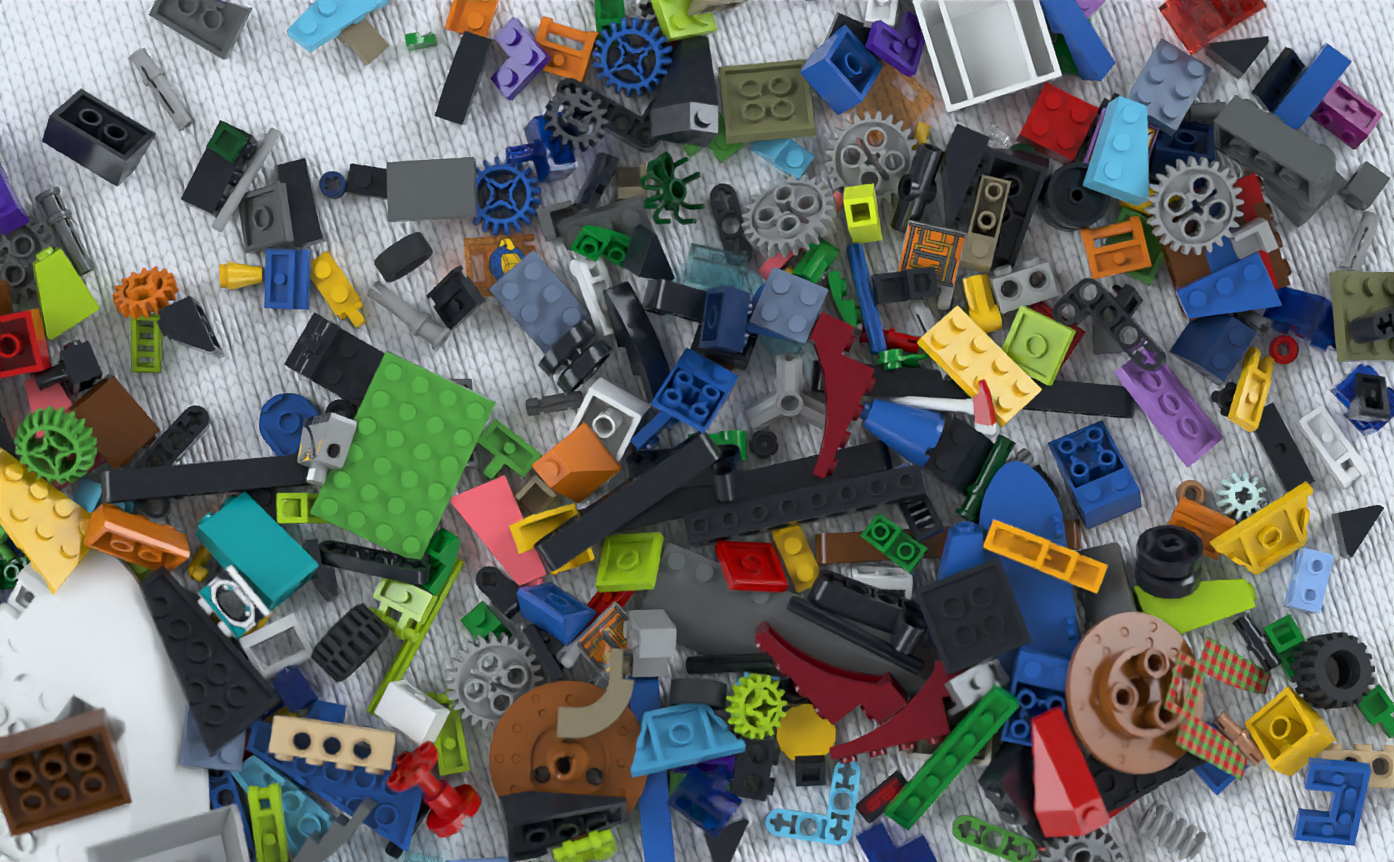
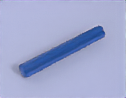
[847,243,887,355]

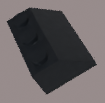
[42,89,156,187]

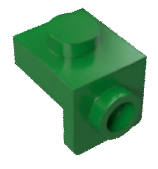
[460,600,513,640]

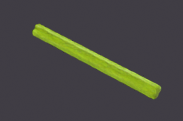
[367,557,464,718]

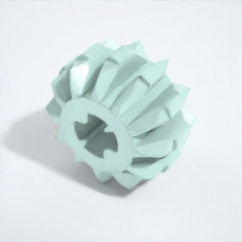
[1215,471,1267,522]

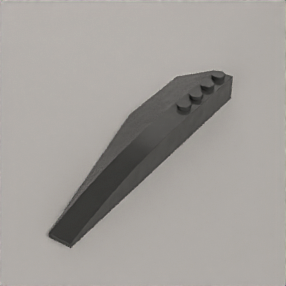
[641,542,980,703]

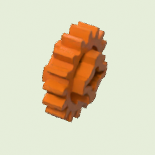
[112,267,179,320]

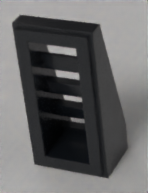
[690,324,757,371]
[897,494,945,543]

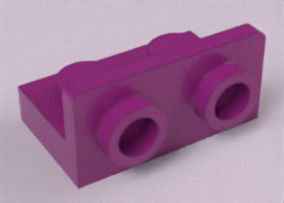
[1309,80,1383,150]

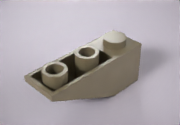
[959,174,1011,274]

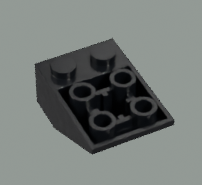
[940,123,992,228]

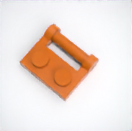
[535,16,600,84]
[1080,215,1152,280]

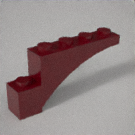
[807,312,876,480]
[754,620,908,725]
[829,660,968,764]

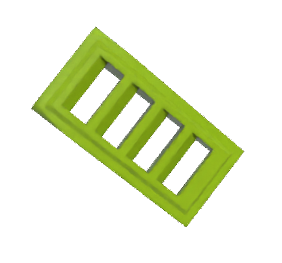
[130,312,164,373]

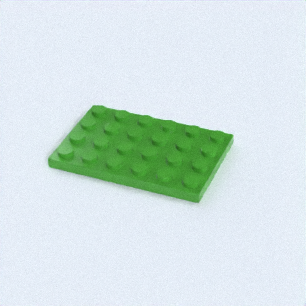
[310,350,496,559]

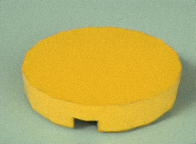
[776,704,836,761]

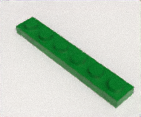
[884,683,1019,831]

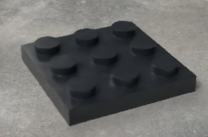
[914,557,1033,676]

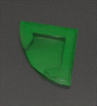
[404,32,438,51]

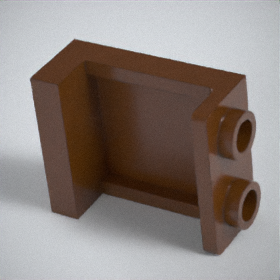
[65,373,160,469]

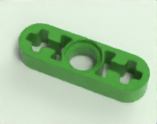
[951,815,1036,862]

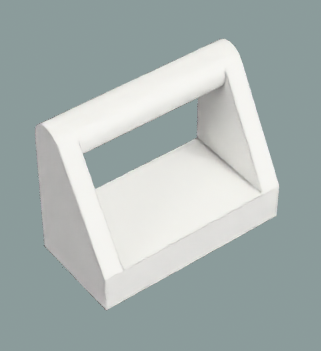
[851,563,913,600]
[239,613,314,681]

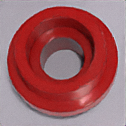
[1268,335,1299,365]

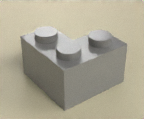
[623,609,676,677]

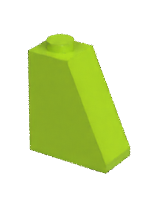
[32,246,101,341]

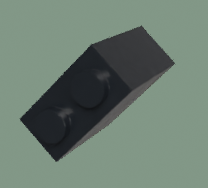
[977,741,1035,825]

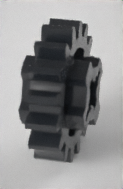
[542,87,608,153]

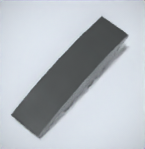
[292,796,378,862]

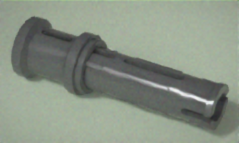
[35,187,95,276]

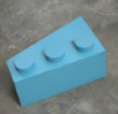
[1083,96,1149,206]

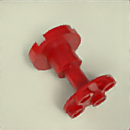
[386,740,482,838]

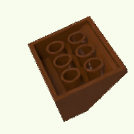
[0,707,132,837]

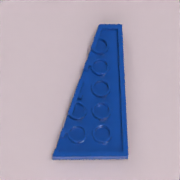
[247,720,424,853]

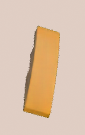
[983,519,1108,594]

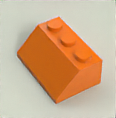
[83,504,190,572]

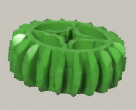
[14,405,98,485]

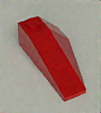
[1031,706,1111,837]

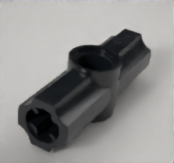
[890,142,944,234]

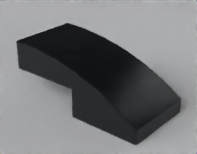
[871,266,939,305]
[301,538,339,602]

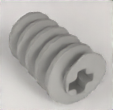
[1137,801,1207,861]

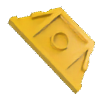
[1209,481,1313,576]

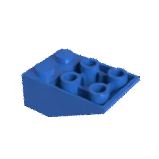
[651,347,739,434]
[1048,420,1142,530]
[1001,647,1071,746]

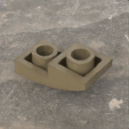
[336,19,390,66]

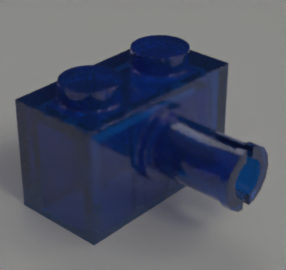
[505,112,578,184]
[261,665,323,721]
[666,765,743,839]

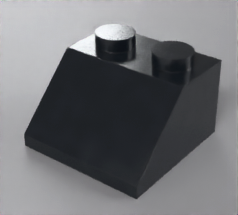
[157,296,225,358]
[921,416,994,498]

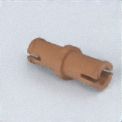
[1211,711,1265,767]

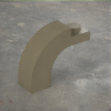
[557,648,635,738]

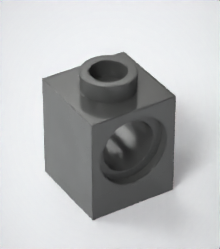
[1340,161,1390,211]

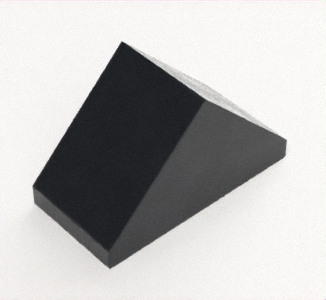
[1205,36,1269,80]
[622,224,675,281]
[1348,372,1390,423]
[1331,504,1384,559]
[703,817,749,862]

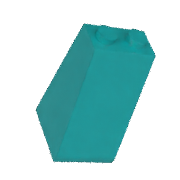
[195,491,319,612]

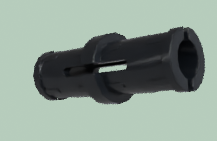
[1232,613,1282,673]

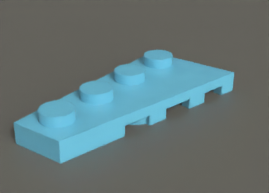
[287,0,389,53]
[231,754,338,856]

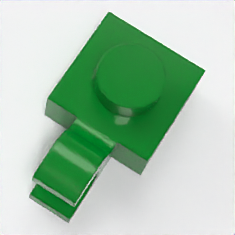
[1355,684,1394,739]

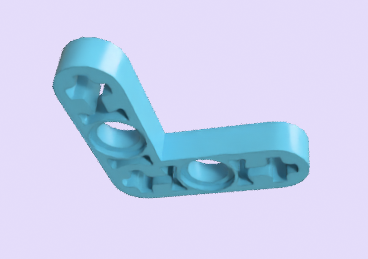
[765,760,861,845]

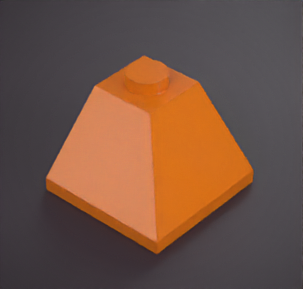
[531,422,622,503]

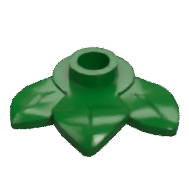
[875,349,931,370]

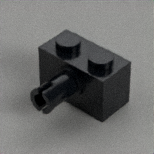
[33,340,103,395]

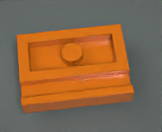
[445,0,499,38]
[1166,496,1236,561]

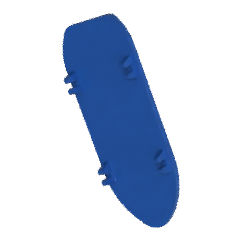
[979,461,1079,685]

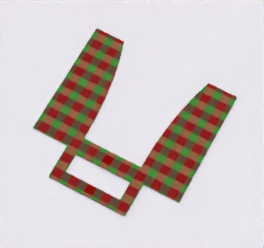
[1164,636,1271,780]

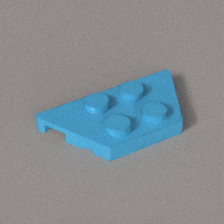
[631,703,746,778]

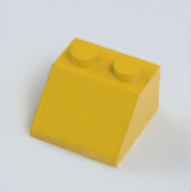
[1244,686,1335,777]

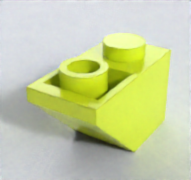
[843,183,883,244]

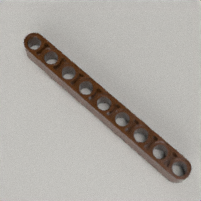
[815,519,1082,565]

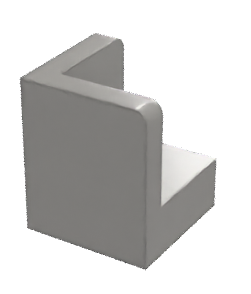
[1229,217,1279,259]

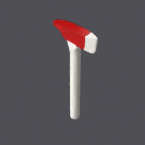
[872,379,997,435]

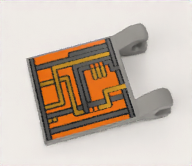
[896,219,967,311]
[556,601,628,689]

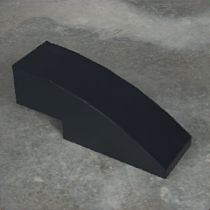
[435,31,493,125]
[277,158,326,249]

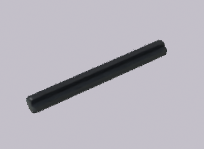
[787,596,925,675]

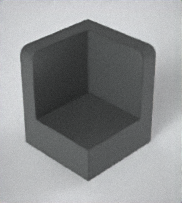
[536,200,575,242]

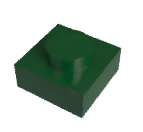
[206,121,249,164]

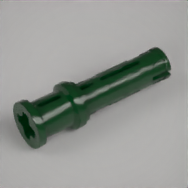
[955,435,1016,525]

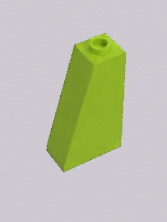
[1131,579,1257,634]

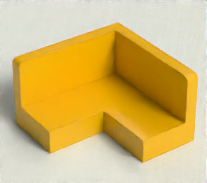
[509,503,594,575]

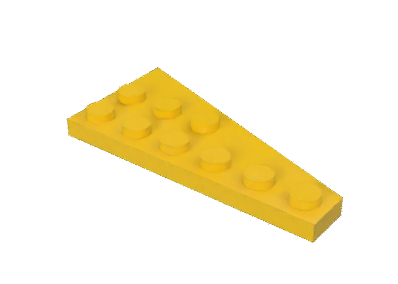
[0,447,91,595]

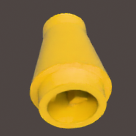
[219,261,262,291]

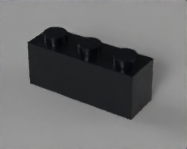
[181,120,257,218]

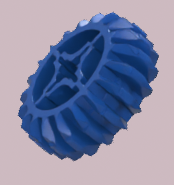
[592,17,672,97]
[472,156,542,236]

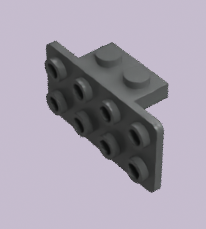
[1072,542,1137,641]

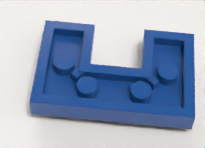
[1293,757,1371,846]

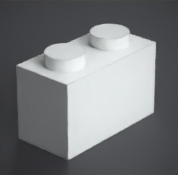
[375,680,450,745]

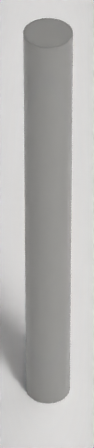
[212,128,281,232]

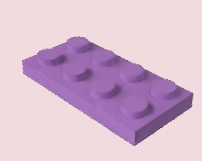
[1114,348,1224,467]

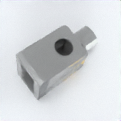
[297,412,358,486]

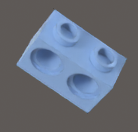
[1283,548,1334,614]

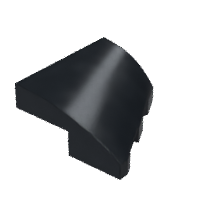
[572,152,620,212]

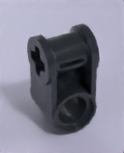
[476,566,520,620]

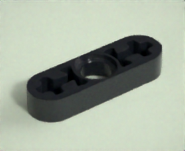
[710,183,752,268]

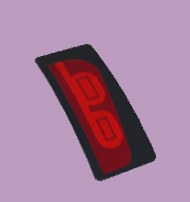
[856,770,907,823]

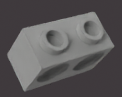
[988,256,1058,313]

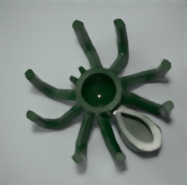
[639,152,705,225]

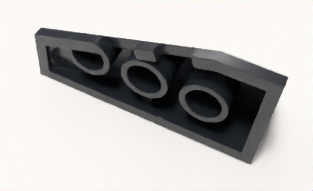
[650,36,718,147]
[983,148,1049,272]
[500,791,627,862]

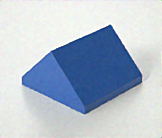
[517,582,597,646]

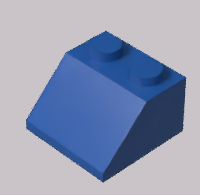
[800,24,883,115]

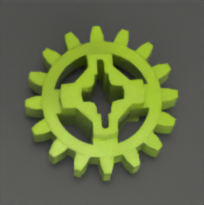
[725,673,787,740]

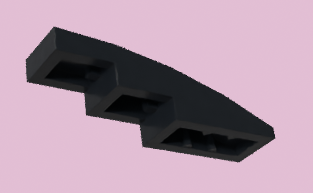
[603,281,670,404]

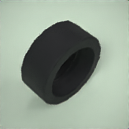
[374,232,433,282]
[669,678,727,711]

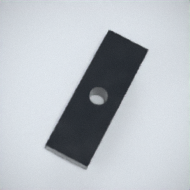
[1253,402,1315,493]

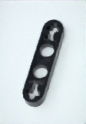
[319,540,431,585]

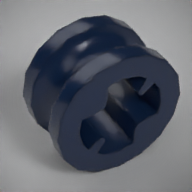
[319,171,347,199]

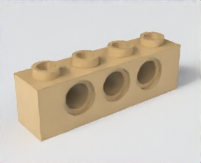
[269,714,397,774]
[1315,743,1394,788]

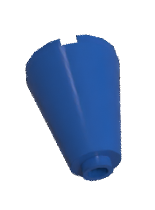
[859,398,945,469]

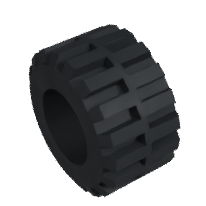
[311,603,390,683]
[1290,632,1375,709]

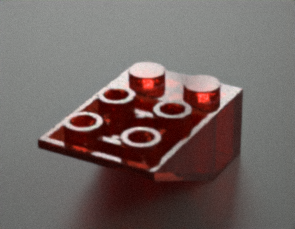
[1158,0,1267,56]

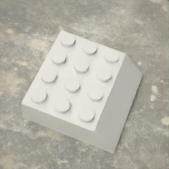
[913,0,1062,114]

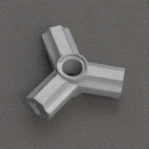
[744,352,825,431]

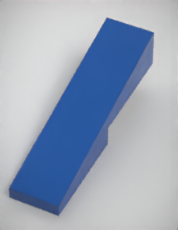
[1039,0,1115,81]

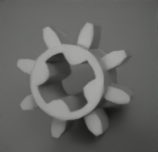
[629,0,658,31]

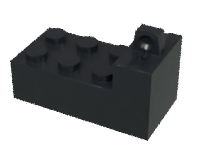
[284,312,385,408]

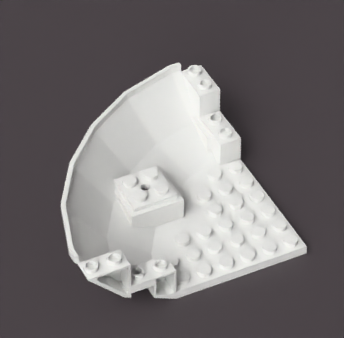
[0,548,210,862]

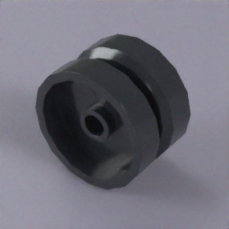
[1037,162,1111,232]
[538,320,613,396]
[1135,525,1204,599]

